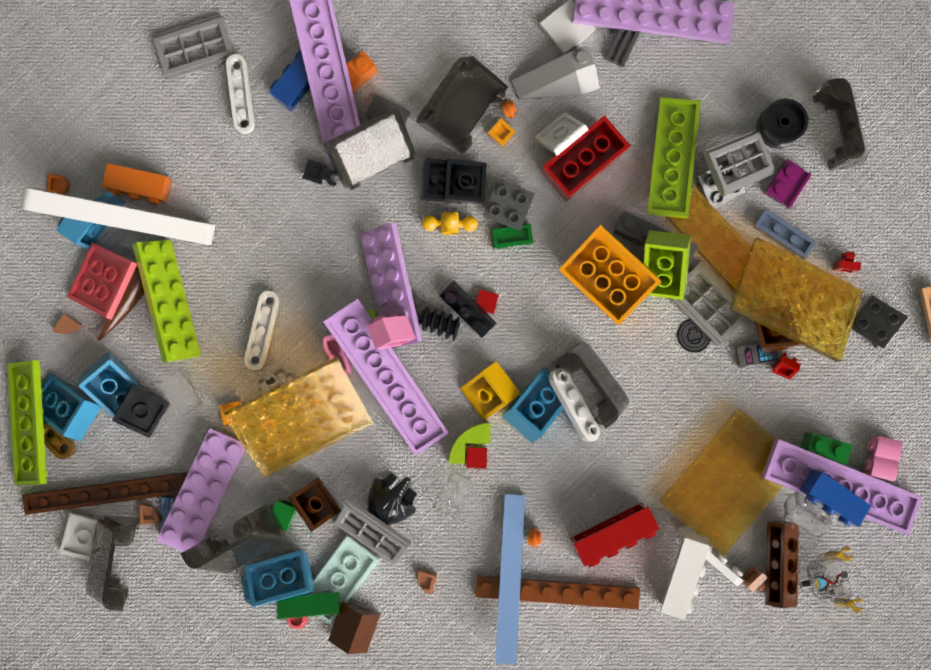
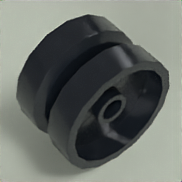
[756,98,809,149]

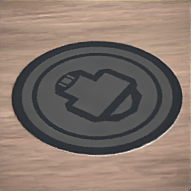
[677,319,711,352]

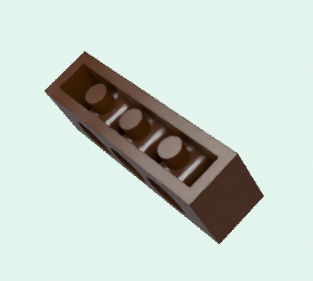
[765,521,799,609]

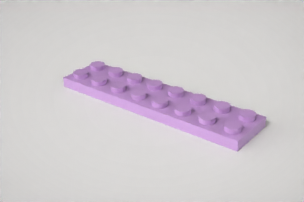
[289,0,366,158]
[572,0,734,44]
[323,298,449,455]
[761,439,922,535]

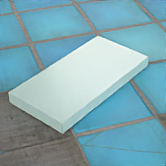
[303,534,380,626]

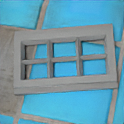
[152,14,234,81]
[703,129,775,197]
[671,261,752,346]
[334,499,411,566]

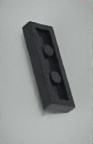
[439,281,497,338]

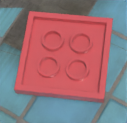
[67,242,137,320]

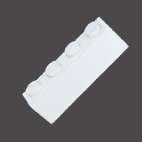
[661,530,712,620]

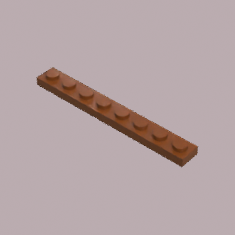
[475,575,640,610]

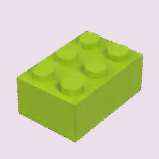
[644,230,691,300]

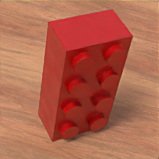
[541,115,631,202]
[570,502,660,567]

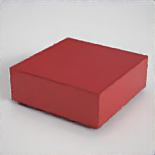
[476,290,499,314]
[466,447,487,469]

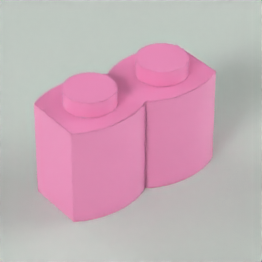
[323,335,352,377]
[863,436,902,481]

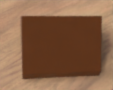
[752,306,799,354]
[288,477,341,532]
[328,601,381,654]

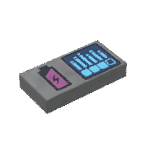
[735,344,780,368]

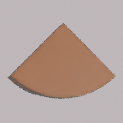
[52,314,82,334]
[138,503,162,525]
[417,569,437,595]

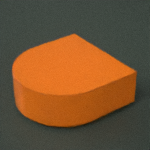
[46,174,70,194]

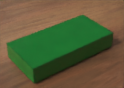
[491,223,533,249]

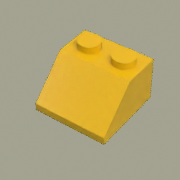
[460,361,521,420]

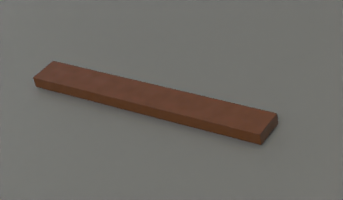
[23,472,186,515]

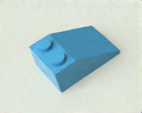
[56,192,126,249]
[78,351,145,427]
[502,368,563,443]
[41,373,101,441]

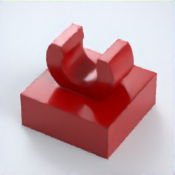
[833,251,861,273]
[772,352,801,380]

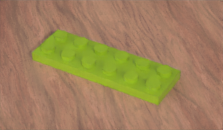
[647,97,701,219]
[132,240,201,363]
[7,360,47,485]

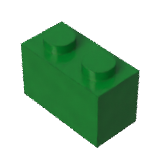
[800,432,852,465]

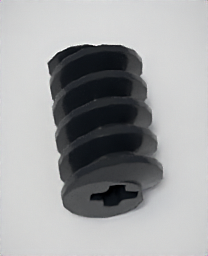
[418,305,461,342]

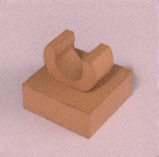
[742,565,767,593]

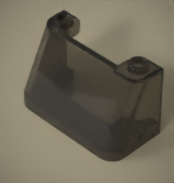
[416,56,509,152]
[812,78,869,171]
[322,108,416,190]
[552,342,629,429]
[180,503,285,574]
[86,515,140,611]

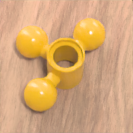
[422,212,478,235]

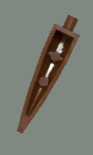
[97,262,145,340]

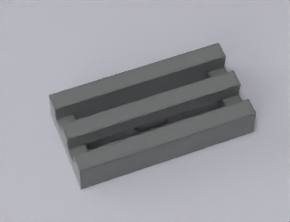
[605,29,641,68]

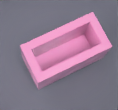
[367,314,415,349]

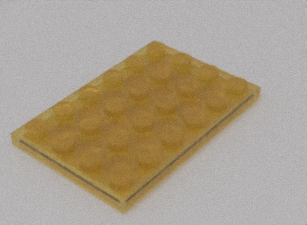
[729,237,863,362]
[224,357,374,477]
[660,409,783,556]

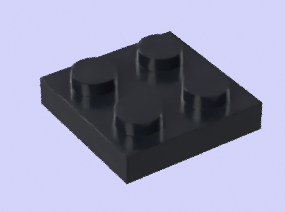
[112,383,170,438]

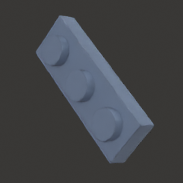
[753,209,816,260]

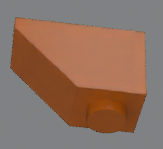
[346,50,378,93]

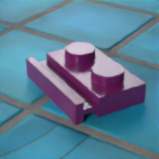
[764,159,812,209]

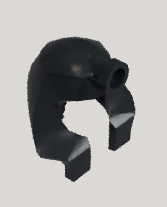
[367,473,417,526]

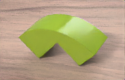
[449,423,491,464]

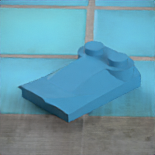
[241,550,313,607]

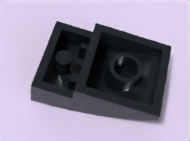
[421,158,487,203]

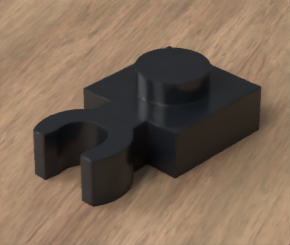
[302,159,340,186]

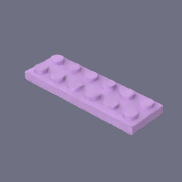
[360,223,422,349]
[156,428,247,556]

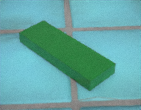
[277,592,340,620]

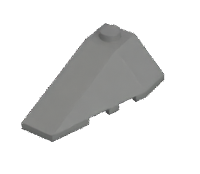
[511,45,600,100]

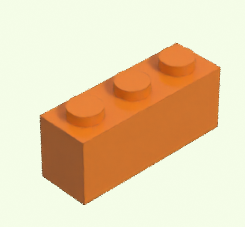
[101,163,172,205]

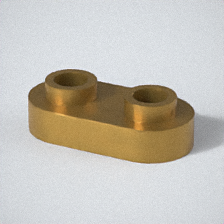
[43,424,76,459]

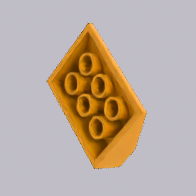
[559,225,662,326]

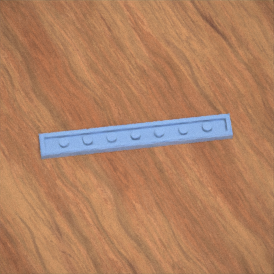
[495,494,525,665]

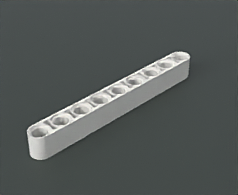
[20,187,215,245]

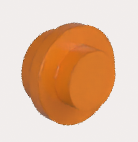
[501,99,518,118]
[527,527,542,548]

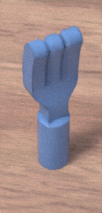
[160,496,175,531]

